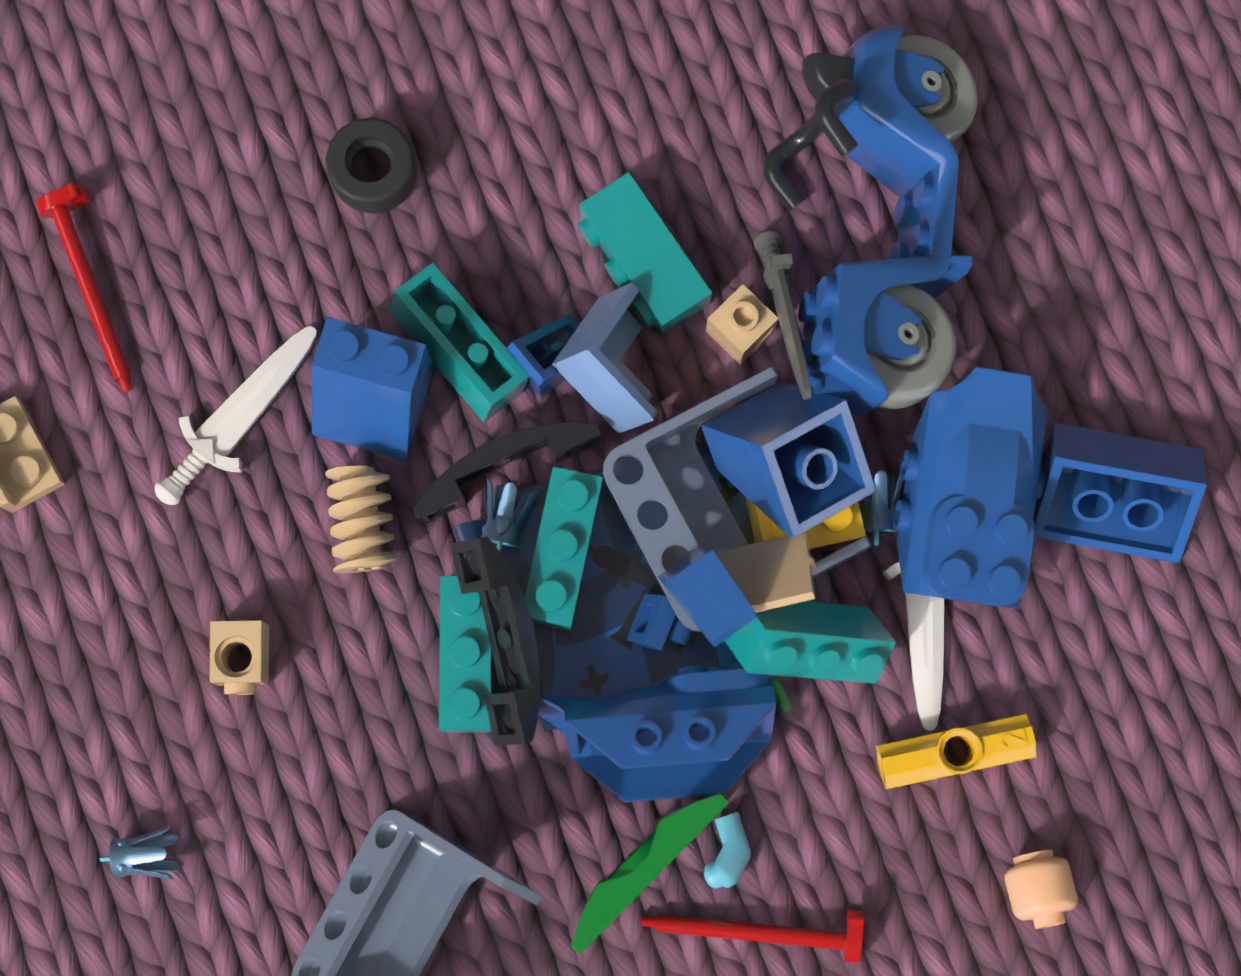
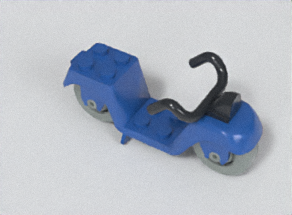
[763,24,978,416]

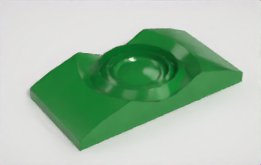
[571,794,729,955]

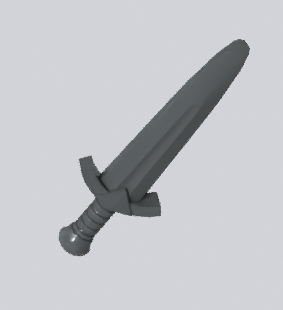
[754,230,811,400]

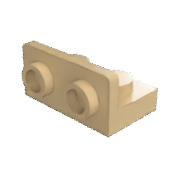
[0,396,65,513]

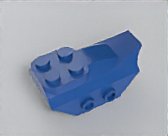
[893,367,1049,610]
[539,662,776,803]

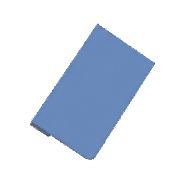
[552,282,658,434]

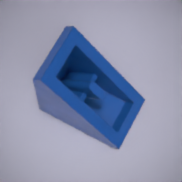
[507,313,579,399]
[658,547,757,647]

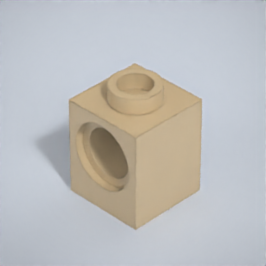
[706,284,779,365]
[210,621,269,695]

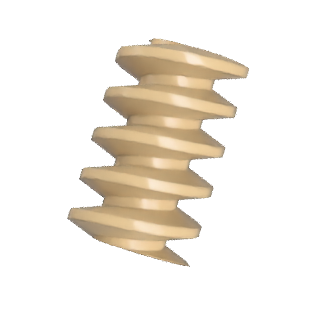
[325,466,397,574]

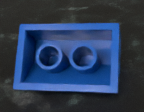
[1033,422,1207,563]

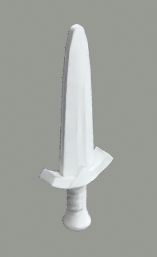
[155,326,317,505]
[882,561,944,731]

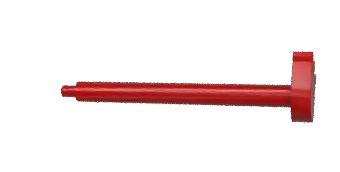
[35,182,133,393]
[641,909,864,964]

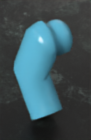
[704,812,751,888]

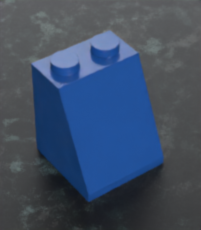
[312,317,436,462]
[701,381,876,538]

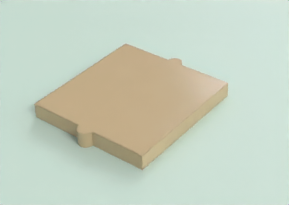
[718,532,816,613]

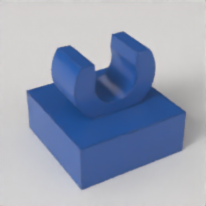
[626,594,692,651]

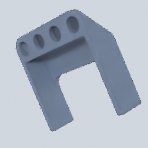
[603,366,871,632]
[292,810,542,976]

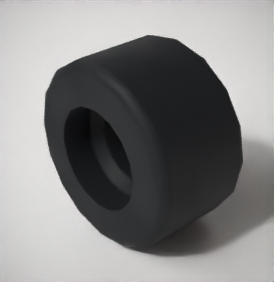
[325,117,418,214]

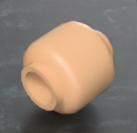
[1005,850,1078,929]

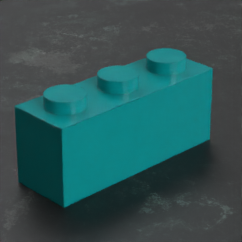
[577,172,712,336]
[389,263,530,423]
[524,467,603,633]
[439,576,494,733]
[724,601,896,684]

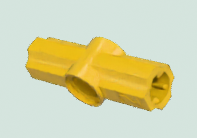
[876,714,1037,789]

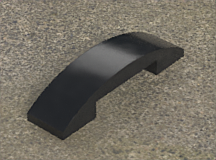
[413,423,601,526]
[450,537,541,746]

